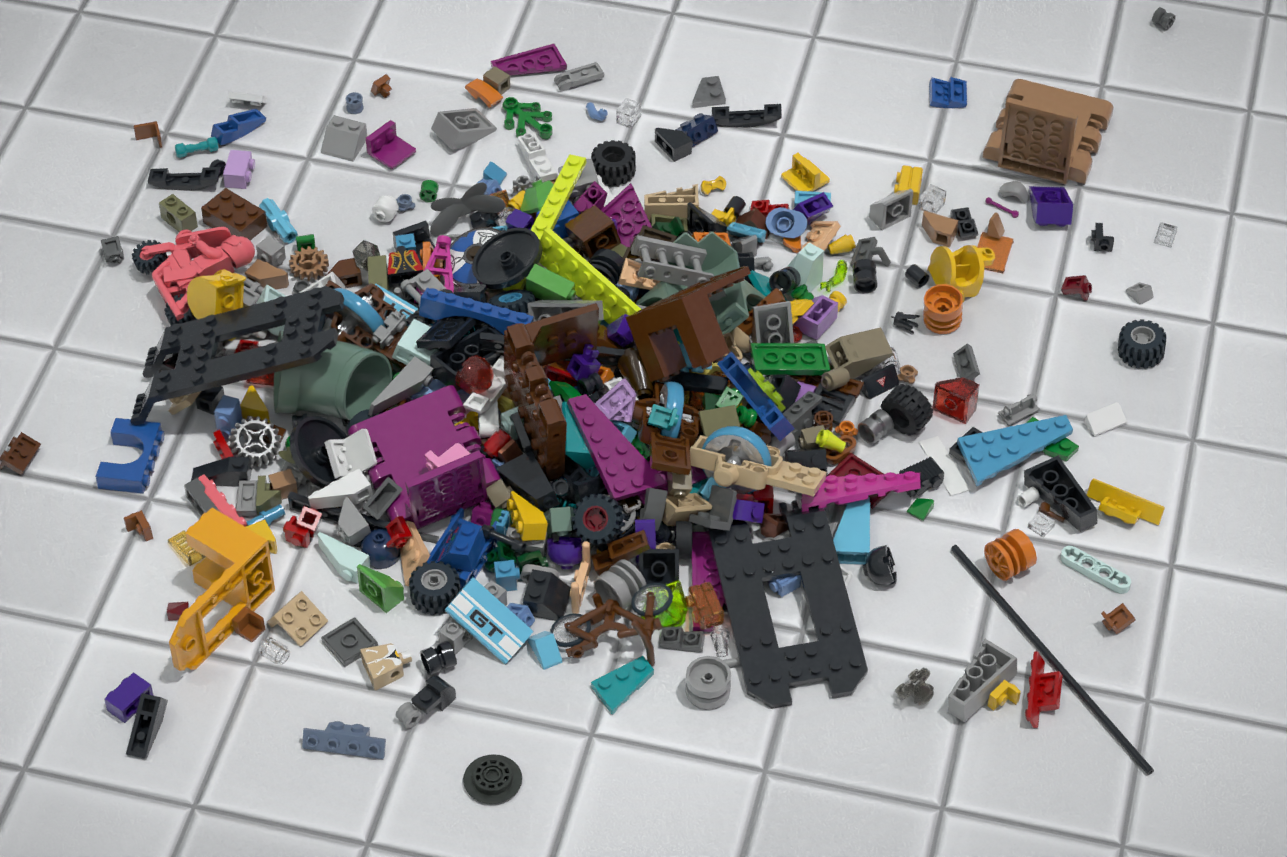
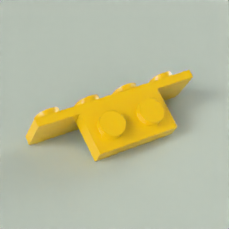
[1086,478,1165,525]

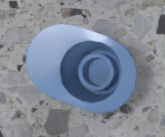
[766,207,807,238]

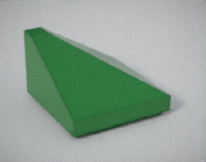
[907,498,934,521]

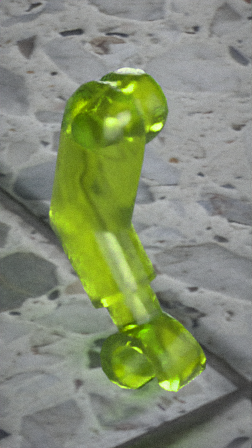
[820,260,848,292]

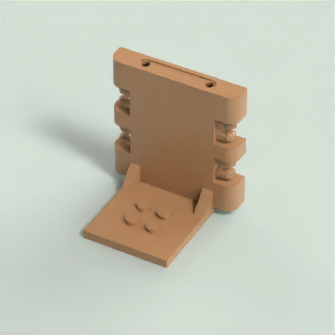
[983,79,1114,184]

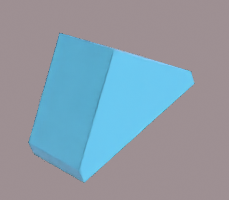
[527,631,562,670]

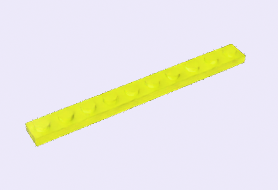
[503,154,587,291]

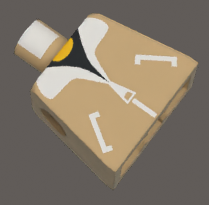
[360,643,412,691]

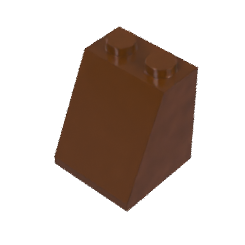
[565,205,621,260]

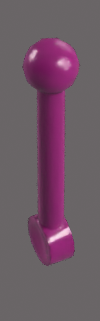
[985,197,1019,218]

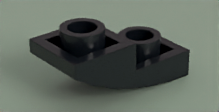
[950,207,978,238]

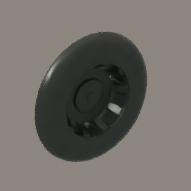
[463,754,522,804]

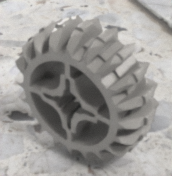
[229,416,281,468]

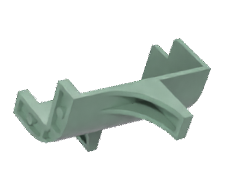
[636,232,765,335]

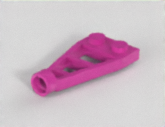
[414,235,454,304]

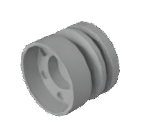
[594,559,647,609]

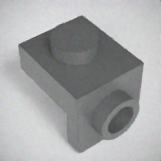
[101,236,124,263]

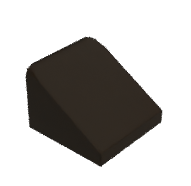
[617,495,644,514]

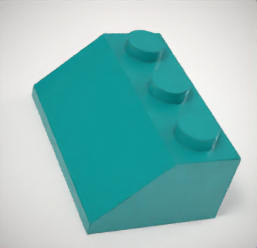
[562,402,596,469]

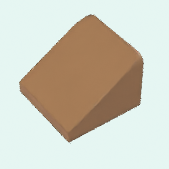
[987,212,1005,239]

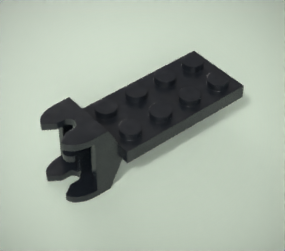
[416,283,488,350]

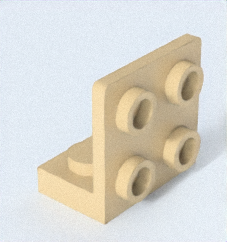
[267,591,328,646]

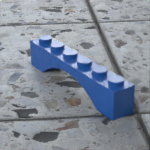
[419,288,534,335]
[717,351,795,441]

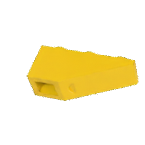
[507,491,548,541]

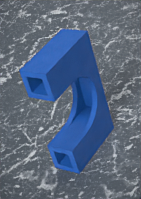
[95,418,164,494]

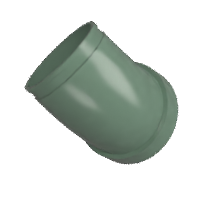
[273,331,392,421]

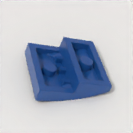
[929,77,967,108]

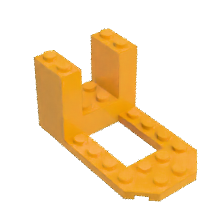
[169,507,275,671]

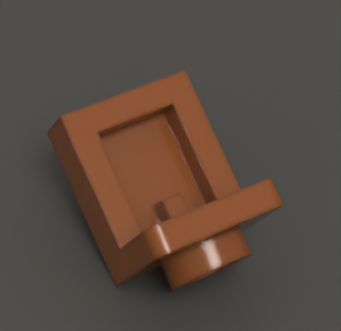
[1101,603,1136,634]

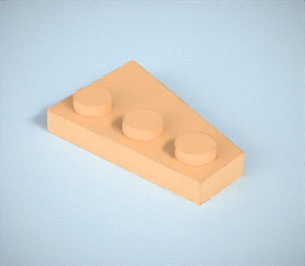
[801,221,841,251]
[618,258,661,290]
[400,521,430,586]

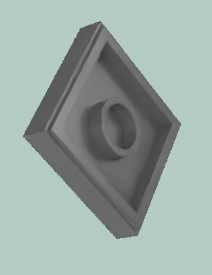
[321,617,378,667]

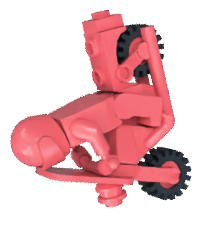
[132,227,255,326]

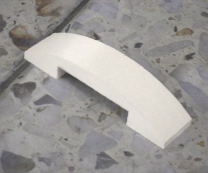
[463,355,506,414]

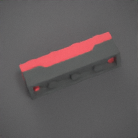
[184,475,247,527]

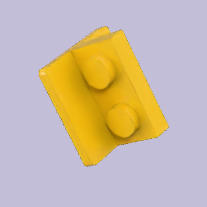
[781,153,830,192]

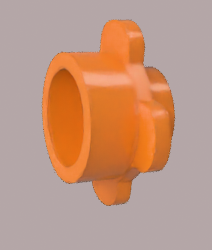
[835,421,858,436]

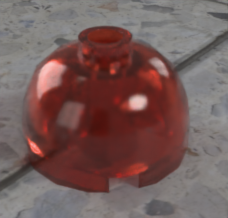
[455,355,494,394]

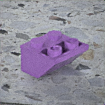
[793,295,838,340]

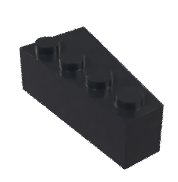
[1024,455,1097,532]

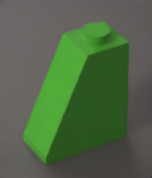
[526,264,576,300]

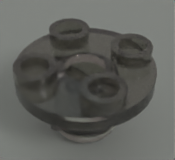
[895,667,934,705]

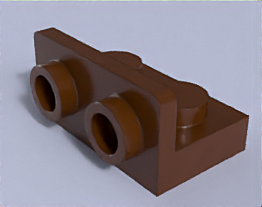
[0,432,41,475]

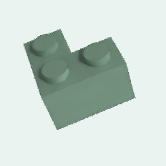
[543,507,576,538]

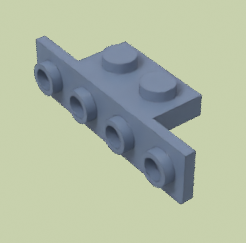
[302,721,386,759]

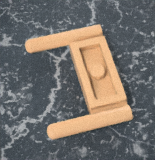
[570,541,591,614]

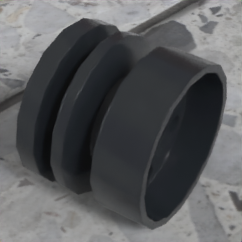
[588,249,624,284]

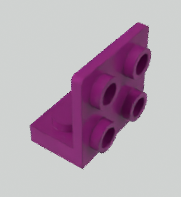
[366,120,416,169]

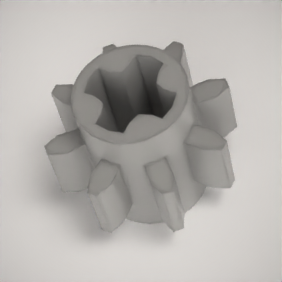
[513,176,534,194]

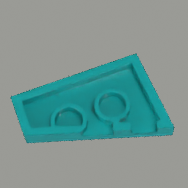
[591,656,654,715]

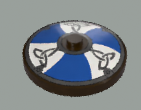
[443,227,502,289]

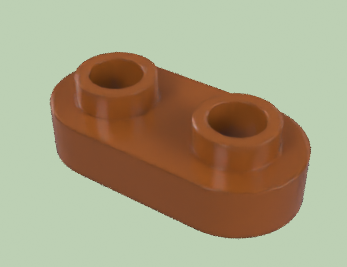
[825,435,856,464]

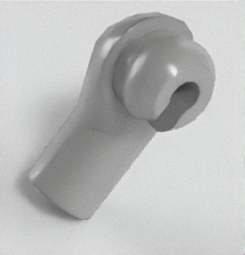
[754,257,773,270]

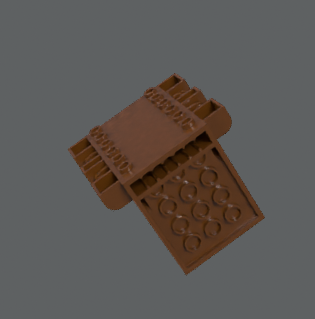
[504,303,599,481]

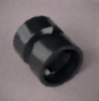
[852,259,878,294]
[769,267,801,294]
[420,640,457,676]

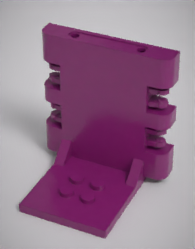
[348,385,501,530]

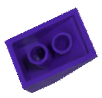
[1029,186,1074,227]

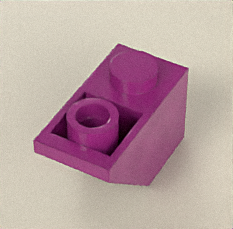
[573,181,608,215]

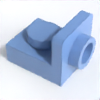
[507,603,535,628]

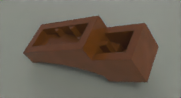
[591,530,651,576]

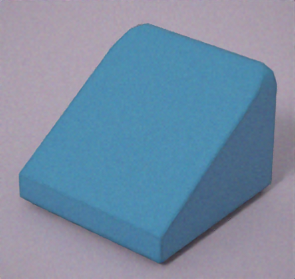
[483,161,507,185]

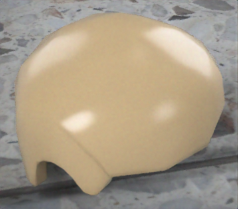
[730,327,751,353]

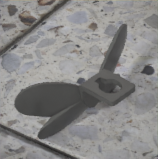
[430,182,505,237]

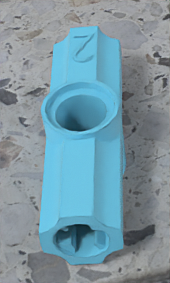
[259,198,298,244]

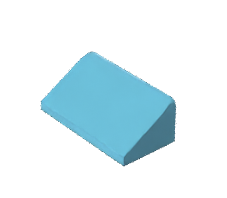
[727,222,767,243]

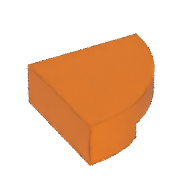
[782,236,801,253]

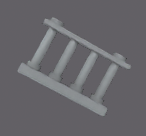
[631,235,714,287]

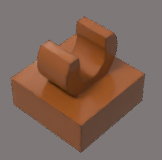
[371,74,392,98]

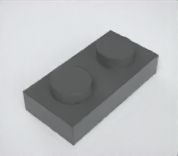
[953,344,980,384]

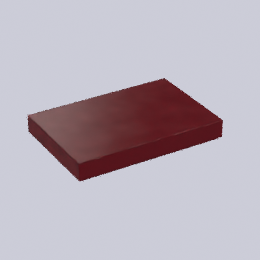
[828,453,891,509]

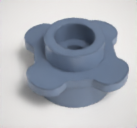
[396,194,415,211]

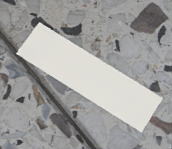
[919,436,970,496]

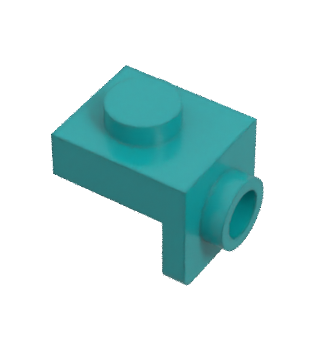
[647,404,679,431]

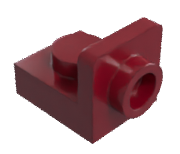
[1061,275,1092,301]

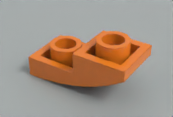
[465,78,503,108]

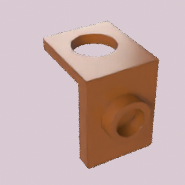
[134,121,162,148]

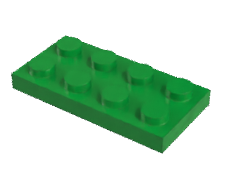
[750,343,830,375]

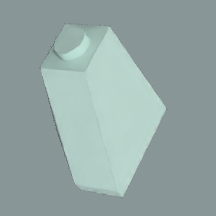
[786,242,824,299]

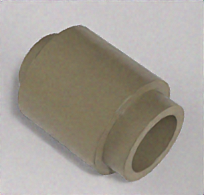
[821,367,850,391]

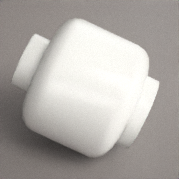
[372,196,399,222]

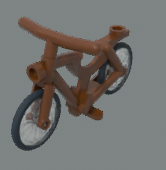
[550,583,673,667]

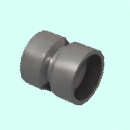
[857,409,894,444]

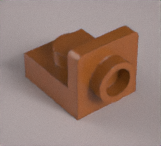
[124,510,153,541]

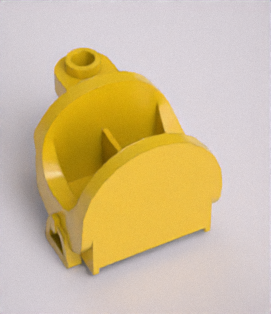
[927,245,995,303]
[187,269,246,319]

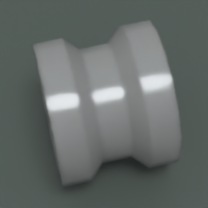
[396,702,422,728]

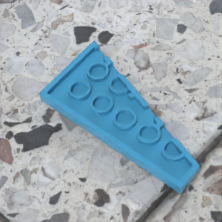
[957,415,1073,486]

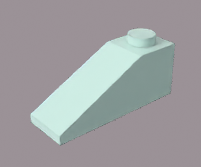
[317,532,371,584]

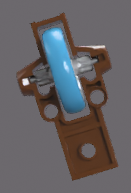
[325,280,408,370]
[631,382,703,475]

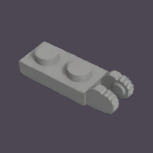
[554,62,604,91]

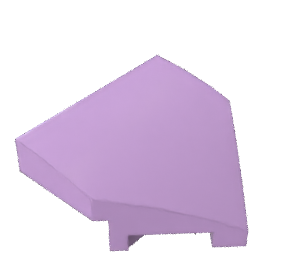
[595,379,636,422]

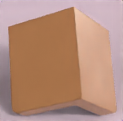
[268,469,298,500]

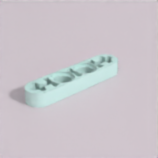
[1060,546,1131,594]

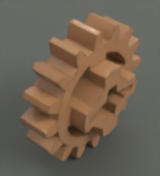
[289,246,329,281]

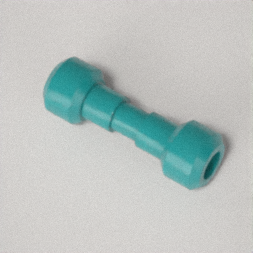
[175,137,219,158]

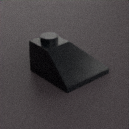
[687,202,727,234]

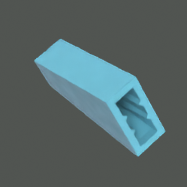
[833,497,870,565]

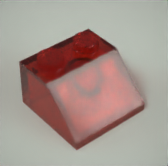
[932,377,980,424]

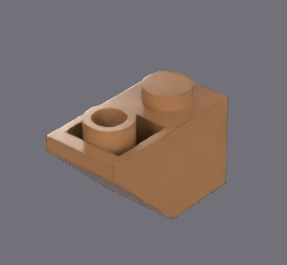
[922,211,958,247]
[245,259,289,290]

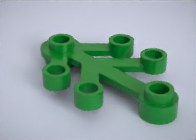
[502,97,553,140]

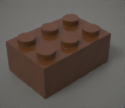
[201,188,268,241]

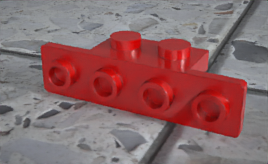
[1025,651,1063,728]

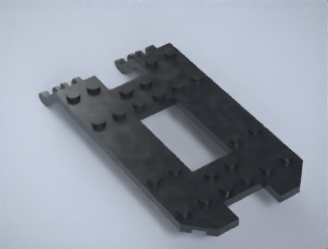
[130,286,344,425]
[703,499,868,708]

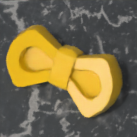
[700,176,726,195]

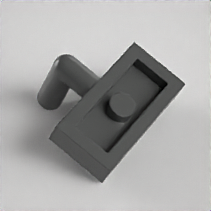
[850,237,891,267]

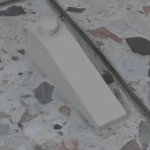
[368,357,433,417]

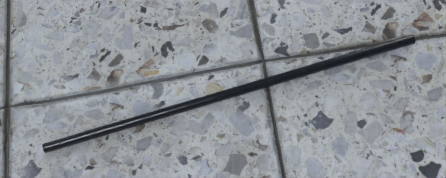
[951,545,1154,775]

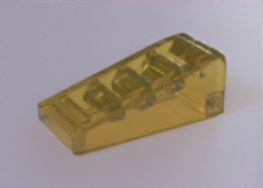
[168,530,206,566]

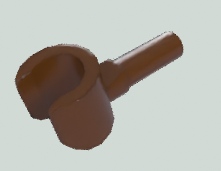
[1038,502,1065,523]

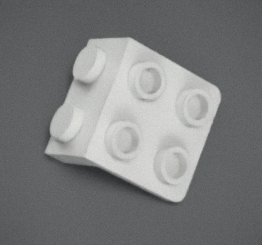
[324,429,377,479]

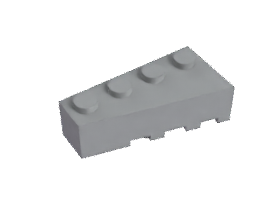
[528,300,604,322]
[948,638,1017,722]

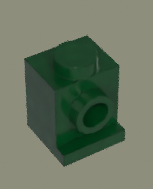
[485,541,516,573]

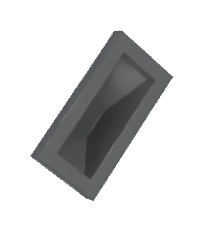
[363,477,403,520]

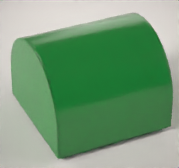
[296,234,316,252]

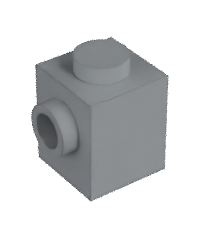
[256,236,286,267]

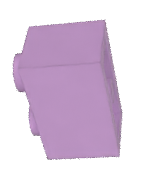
[223,150,255,189]

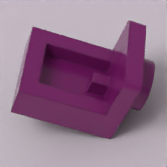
[471,501,495,526]

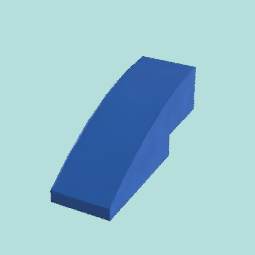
[211,109,266,145]

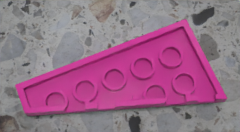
[802,471,921,512]

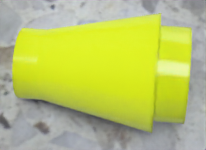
[816,429,846,453]

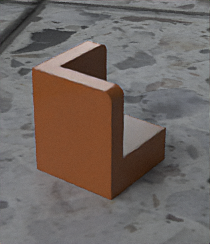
[232,607,265,642]

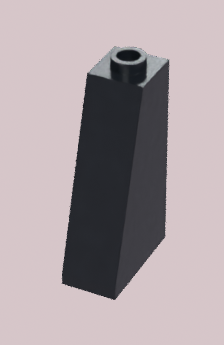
[497,450,560,512]

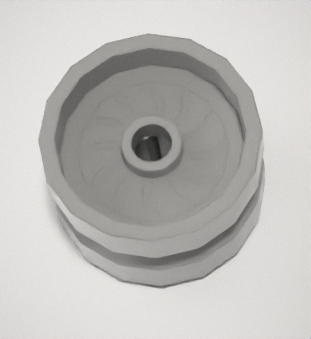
[685,656,731,710]

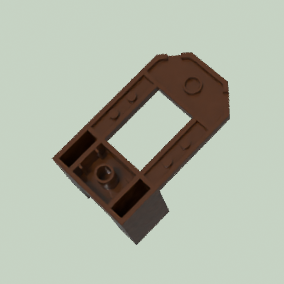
[625,266,751,383]

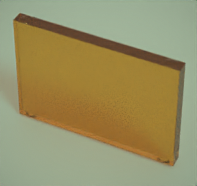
[977,232,1014,274]

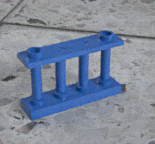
[427,508,497,590]

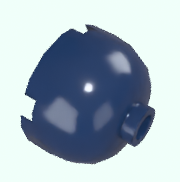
[361,529,401,569]

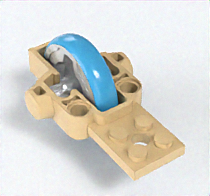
[690,426,827,496]

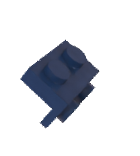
[675,113,718,147]

